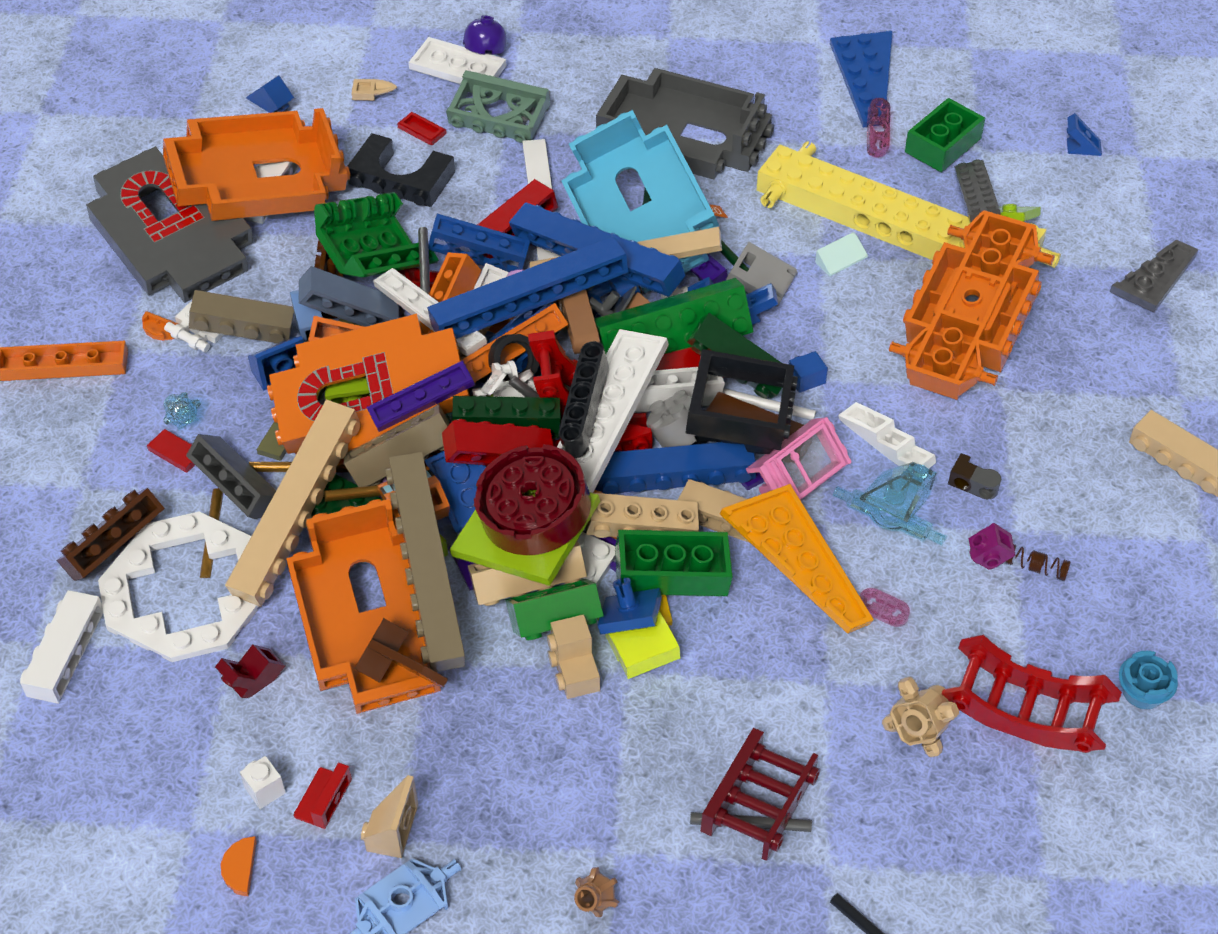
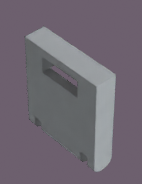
[726,242,797,307]

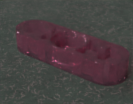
[867,98,890,158]

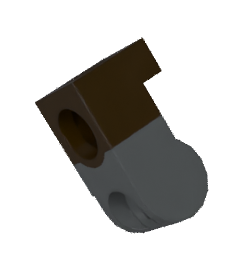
[948,453,1001,500]

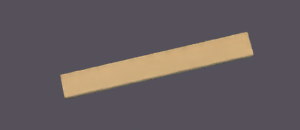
[530,227,722,268]

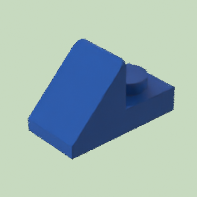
[1066,113,1102,156]

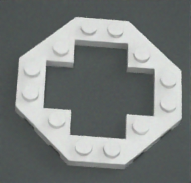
[98,511,274,662]

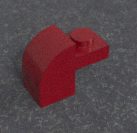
[215,644,286,698]

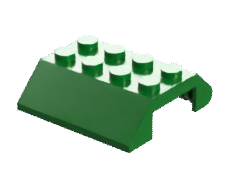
[314,192,439,277]

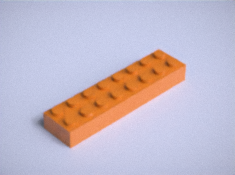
[0,340,128,381]

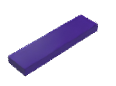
[367,360,475,432]

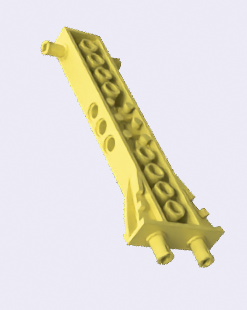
[757,141,1061,298]

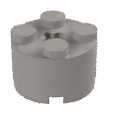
[646,390,696,448]

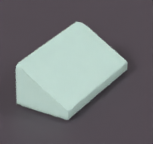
[815,232,868,276]

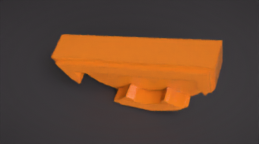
[142,311,178,341]
[221,836,257,897]

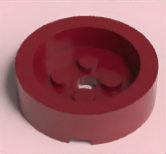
[474,444,591,555]

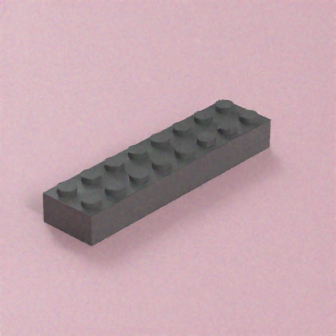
[954,159,1001,223]

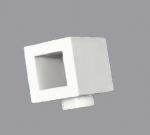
[240,756,286,809]

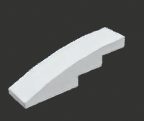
[838,402,936,477]

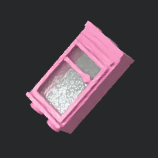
[746,417,852,500]

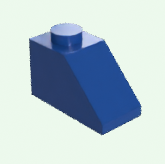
[246,75,294,113]

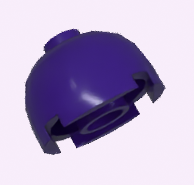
[463,15,506,55]

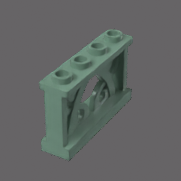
[446,70,551,143]

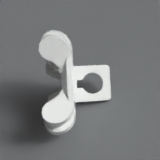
[472,360,537,397]

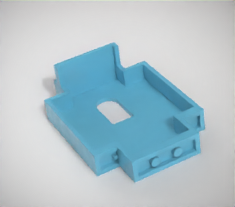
[561,110,719,293]

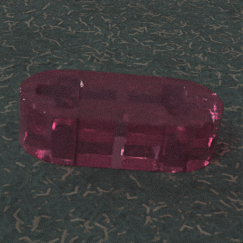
[860,588,910,627]

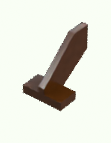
[354,618,448,688]

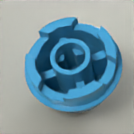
[1119,651,1178,709]

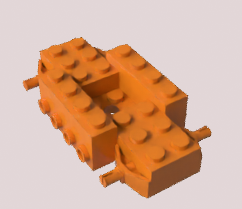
[889,210,1055,400]

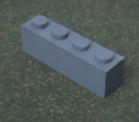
[299,266,399,327]

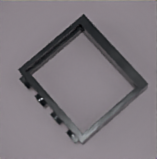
[685,349,798,451]

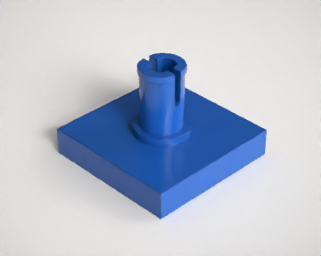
[598,578,662,635]

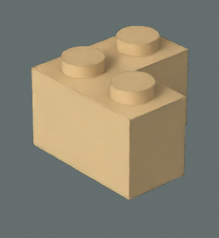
[547,614,600,699]

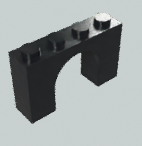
[348,133,455,207]

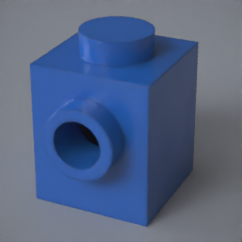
[789,351,828,393]

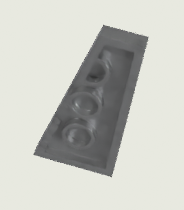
[1110,240,1198,312]

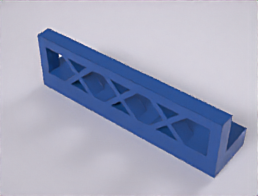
[428,213,530,273]

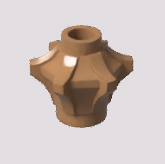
[574,867,619,917]

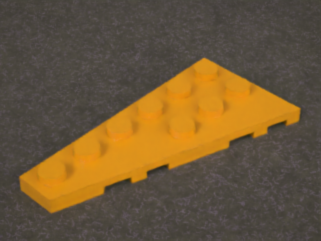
[719,484,874,634]

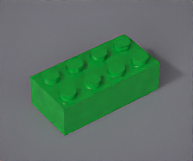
[615,530,733,596]

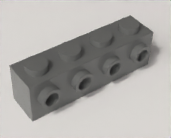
[186,434,276,519]

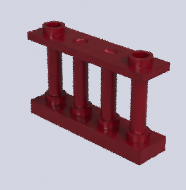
[700,727,820,861]

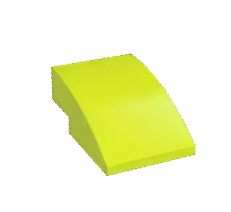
[597,612,681,679]

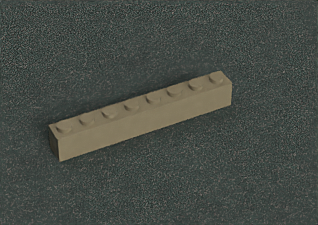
[385,452,465,672]

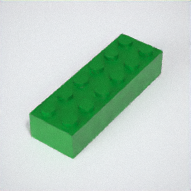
[594,278,754,354]

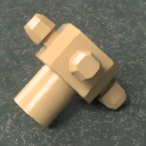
[882,677,959,757]

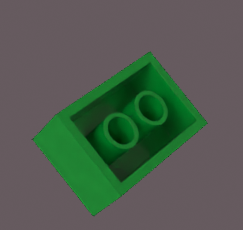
[905,98,985,173]
[505,579,603,641]

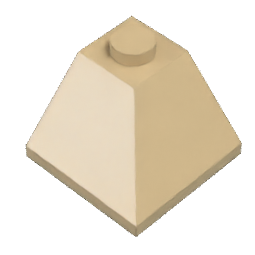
[361,775,418,858]

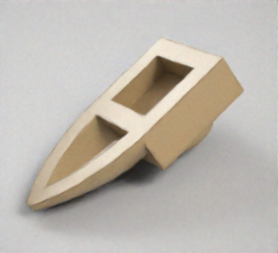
[351,79,397,101]

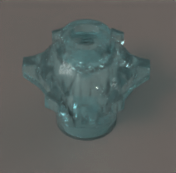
[163,392,201,430]

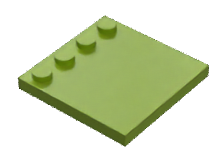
[450,489,600,586]

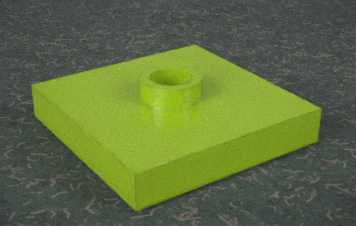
[999,204,1041,222]

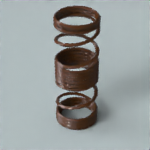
[1006,544,1071,581]

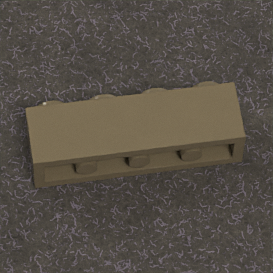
[189,290,294,344]
[344,404,450,487]

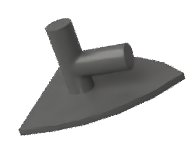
[589,286,637,316]

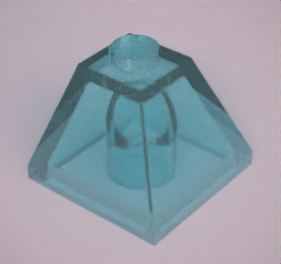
[859,462,937,523]

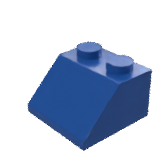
[248,336,304,391]

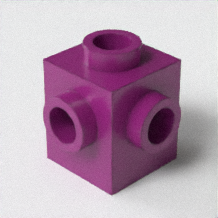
[968,523,1016,570]

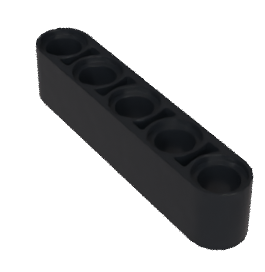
[559,341,608,458]

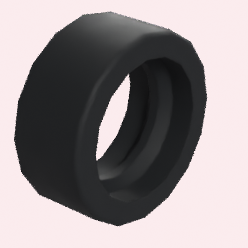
[488,334,539,381]

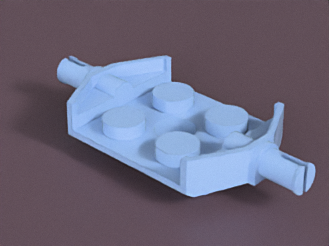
[349,859,461,934]

